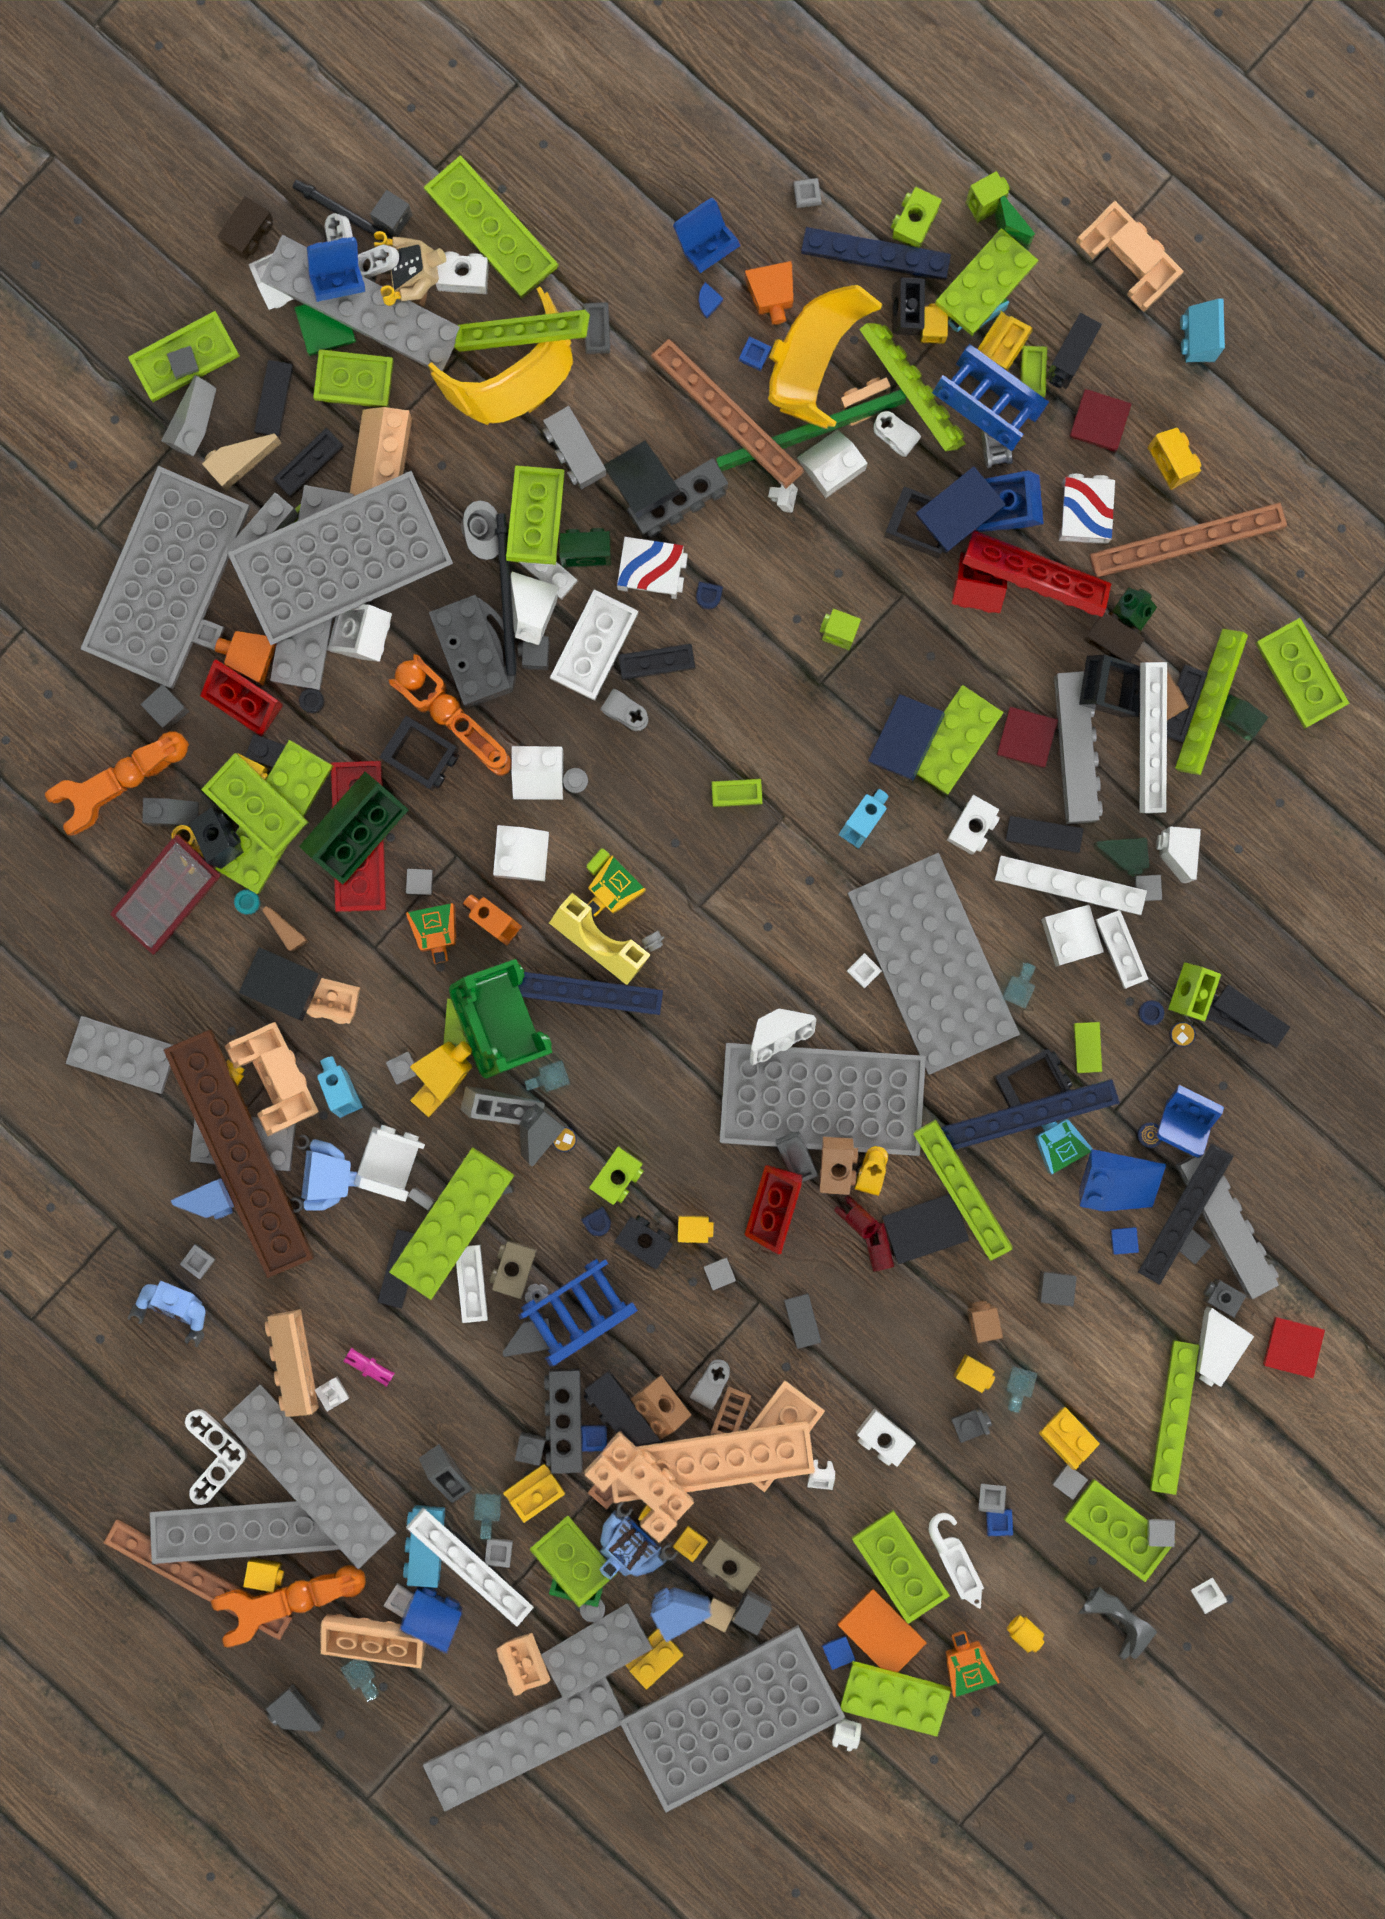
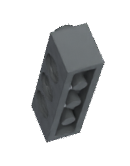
[628,458,728,538]
[544,1368,583,1473]

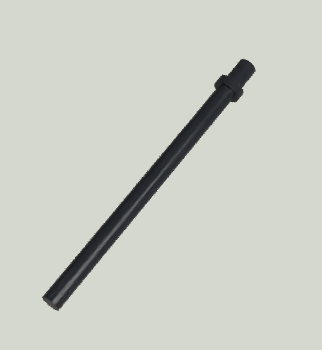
[292,179,394,241]
[495,513,516,676]

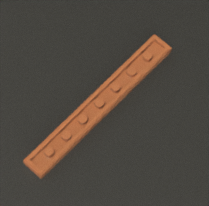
[651,339,804,489]
[1089,502,1287,578]
[104,1519,293,1641]

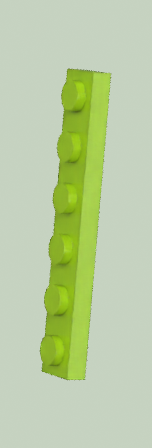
[454,310,590,352]
[1175,629,1248,775]
[913,1120,1013,1261]
[1150,1340,1199,1495]

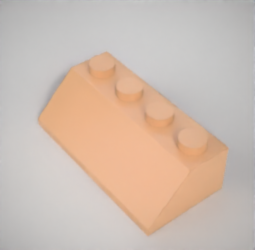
[350,407,412,496]
[265,1309,319,1417]
[321,1614,426,1668]

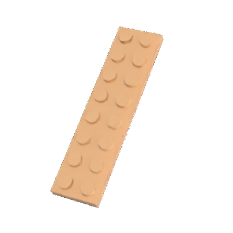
[612,1421,815,1503]

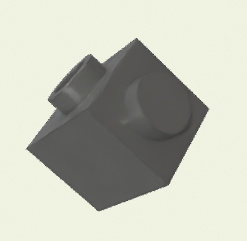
[518,634,550,670]
[1203,1279,1246,1317]

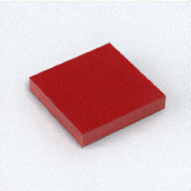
[1263,1317,1325,1378]

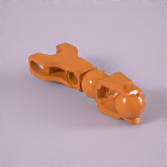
[388,654,512,776]
[45,731,189,835]
[211,1565,366,1647]

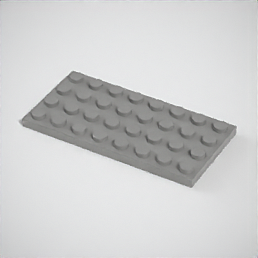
[81,466,251,689]
[228,471,453,645]
[847,853,1020,1075]
[720,1043,926,1156]
[619,1625,845,1812]

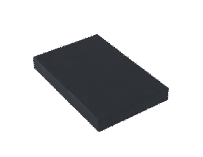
[604,440,681,518]
[239,947,323,1021]
[882,1194,969,1264]

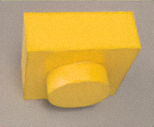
[410,1085,445,1117]
[673,1526,708,1562]

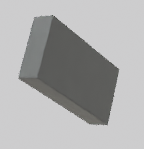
[584,302,610,354]
[776,1131,818,1182]
[784,1293,821,1349]

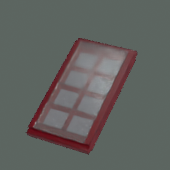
[110,834,222,955]

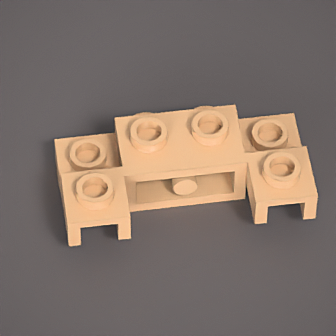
[1076,201,1184,312]
[224,1022,319,1136]
[584,1432,694,1543]

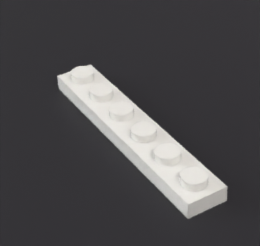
[1140,662,1167,813]
[995,856,1147,915]
[406,1508,534,1626]

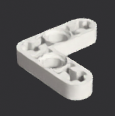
[325,213,399,279]
[185,1409,247,1505]

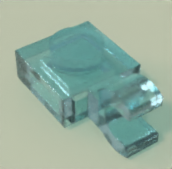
[1002,962,1036,1009]
[524,1060,570,1092]
[1006,1366,1038,1413]
[474,1493,502,1539]
[340,1659,379,1702]

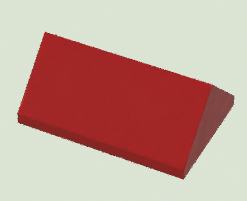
[200,659,283,737]
[745,1165,803,1254]

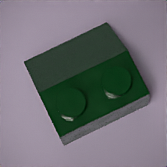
[560,528,612,568]

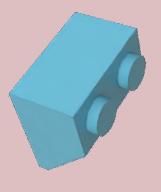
[1180,299,1225,362]

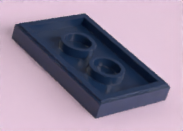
[915,466,1006,553]
[868,694,945,781]

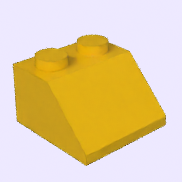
[1147,427,1201,490]

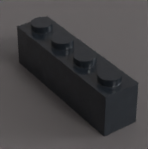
[584,1369,664,1447]

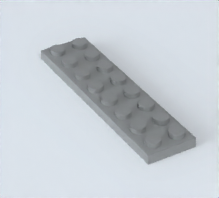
[261,235,460,371]
[270,485,354,690]
[222,1384,396,1569]
[150,1501,340,1564]
[423,1676,625,1811]

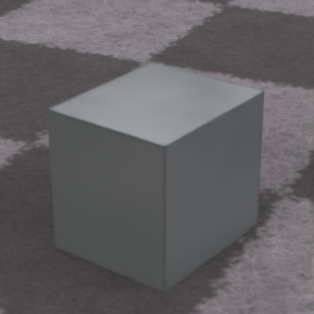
[370,190,412,237]
[141,684,189,731]
[1037,1271,1077,1306]
[732,1589,772,1635]

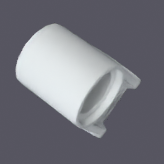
[873,411,921,457]

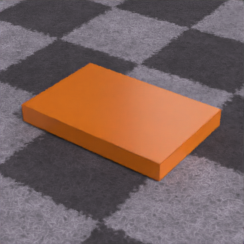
[837,1588,927,1673]

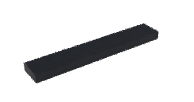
[1138,1143,1234,1285]

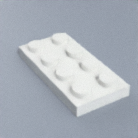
[550,589,639,701]

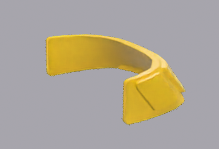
[768,285,882,429]
[428,287,573,425]

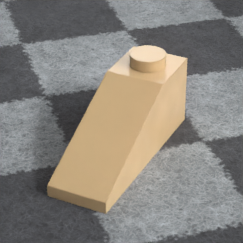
[202,433,281,491]

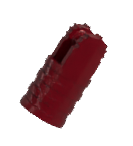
[834,1195,879,1239]
[865,1223,894,1272]

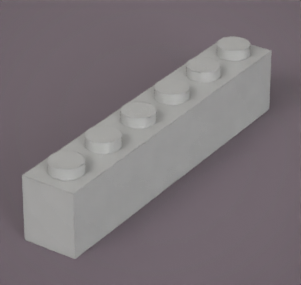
[1054,672,1103,824]
[1176,1151,1279,1299]

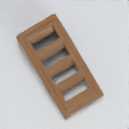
[263,906,309,952]
[709,1387,751,1436]

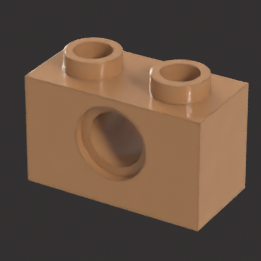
[819,1137,858,1195]
[967,1301,1003,1343]
[630,1375,692,1440]

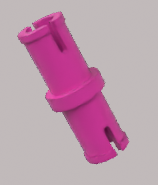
[343,1348,395,1387]

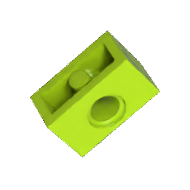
[966,171,1009,223]
[891,186,942,248]
[820,608,861,651]
[1168,962,1221,1022]
[589,1146,644,1205]

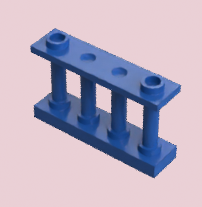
[932,344,1049,451]
[518,1259,638,1366]

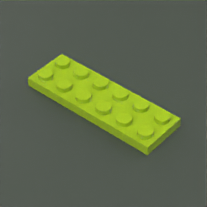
[424,155,559,299]
[859,323,966,451]
[215,740,333,894]
[389,1147,514,1300]

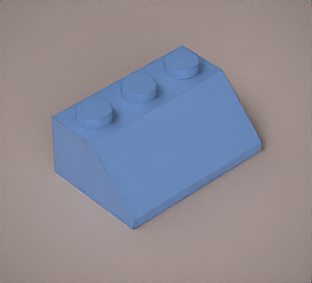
[651,1587,711,1642]

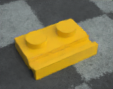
[978,311,1032,371]
[1039,1407,1100,1470]
[503,1463,566,1523]
[625,1628,684,1690]

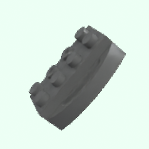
[429,595,517,709]

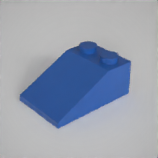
[975,470,1044,532]
[1079,1149,1166,1212]
[400,1586,463,1653]

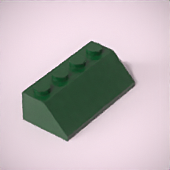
[299,772,409,884]

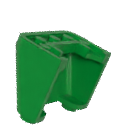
[449,959,553,1078]

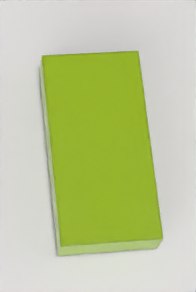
[1020,346,1047,398]
[711,779,763,807]
[586,849,611,877]
[1073,1022,1102,1073]

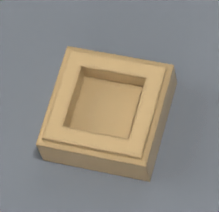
[703,1597,736,1632]

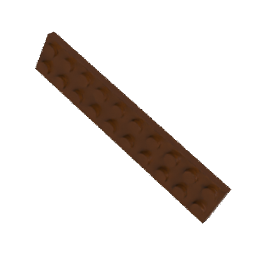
[163,1029,315,1278]

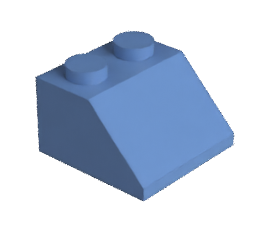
[171,1179,235,1220]

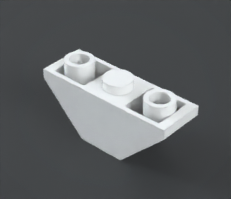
[750,1009,816,1066]

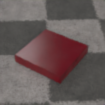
[1069,389,1132,452]
[997,707,1058,768]

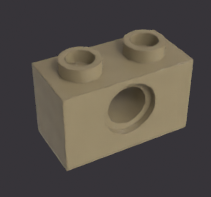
[489,1240,537,1299]
[702,1535,761,1593]

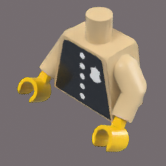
[374,231,446,306]

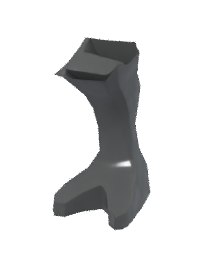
[1078,1587,1157,1660]

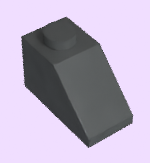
[142,798,199,827]
[520,1104,565,1167]
[503,1313,552,1357]
[418,1444,472,1503]
[266,1684,325,1732]

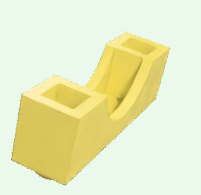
[549,893,650,985]

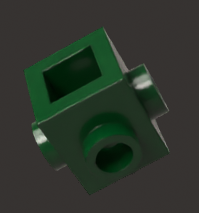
[1112,587,1157,631]

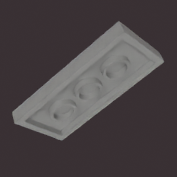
[66,1016,172,1094]
[190,1117,296,1171]
[541,1603,653,1700]

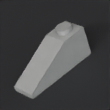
[161,375,216,456]
[460,1086,545,1125]

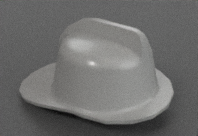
[461,500,499,560]

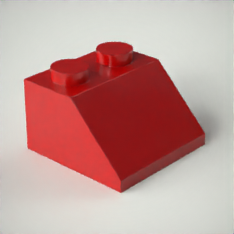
[952,552,1007,613]

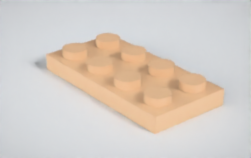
[747,1380,825,1492]

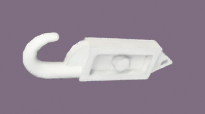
[928,1513,984,1609]

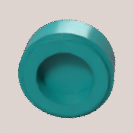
[234,889,260,915]

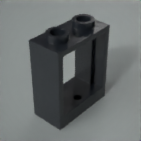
[1046,312,1102,389]
[884,486,947,559]
[1079,655,1140,718]
[379,716,459,792]
[993,1049,1073,1108]

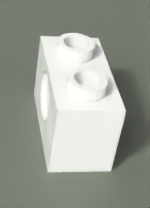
[436,252,489,294]
[947,795,1000,855]
[856,1408,916,1467]

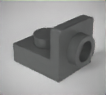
[951,1407,992,1443]

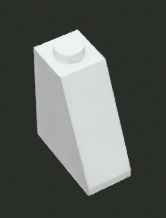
[510,572,559,645]
[1196,1306,1254,1387]

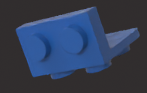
[673,198,740,273]
[307,237,365,302]
[1157,1085,1224,1158]

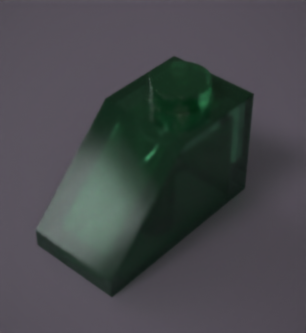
[1219,694,1269,741]
[1093,838,1149,875]

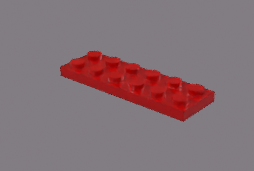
[962,531,1112,617]
[331,761,386,912]

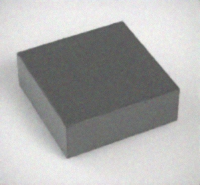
[167,346,200,379]
[1179,1229,1211,1264]

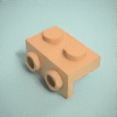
[841,377,891,426]
[306,978,360,1024]
[497,1633,551,1696]

